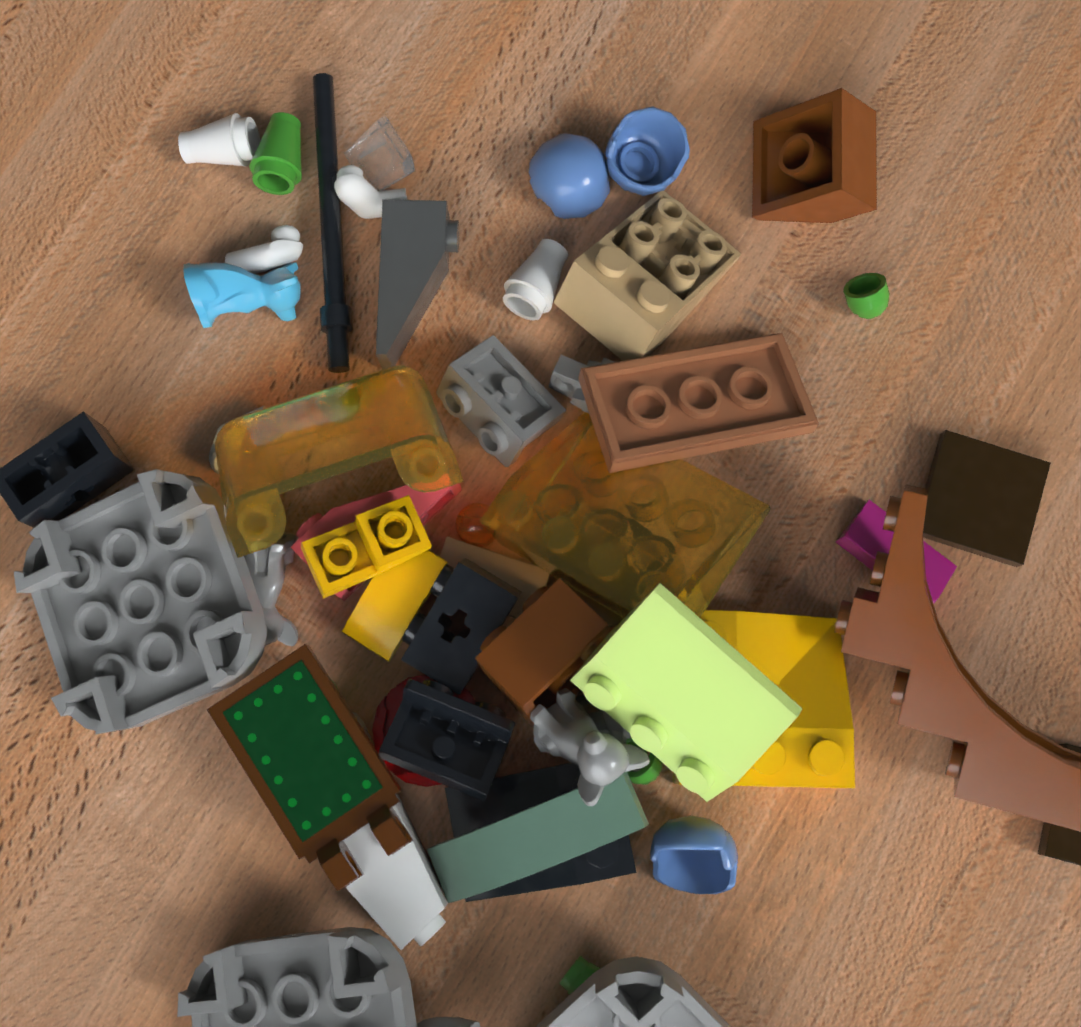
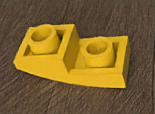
[301,495,432,599]
[342,550,448,662]

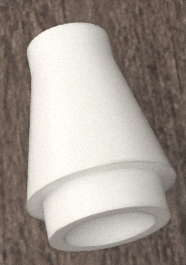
[178,113,261,166]
[503,239,568,320]

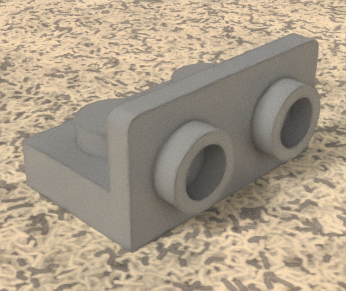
[436,335,566,467]

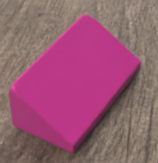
[836,500,957,604]

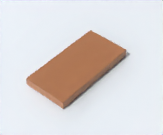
[578,333,819,473]

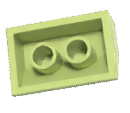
[570,583,803,802]

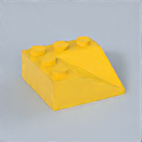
[673,610,855,788]

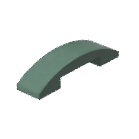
[427,772,649,903]

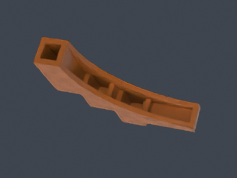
[834,484,1081,832]

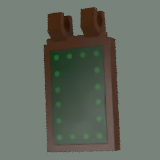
[207,644,413,891]

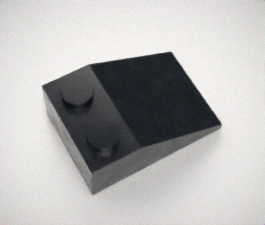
[445,762,637,902]

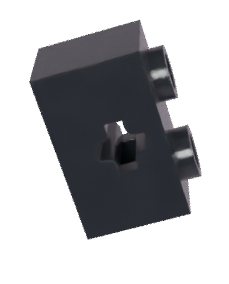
[0,411,135,528]
[401,558,522,695]

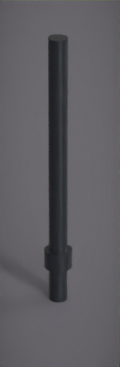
[313,73,353,373]

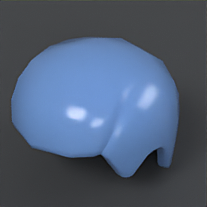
[605,106,690,196]
[528,133,610,219]
[650,815,738,894]

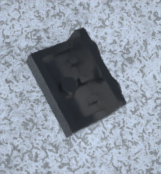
[379,679,515,802]

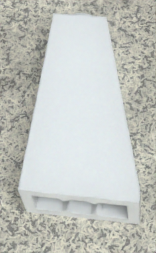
[343,712,448,950]

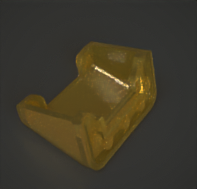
[215,365,464,558]

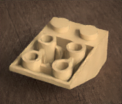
[553,191,741,361]

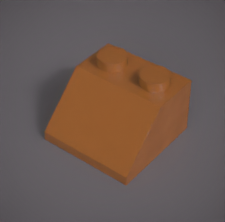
[752,88,877,223]
[475,578,610,729]

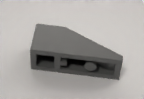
[376,200,459,370]

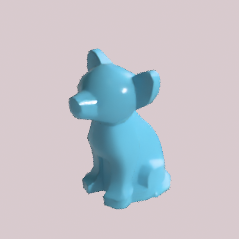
[183,262,301,328]

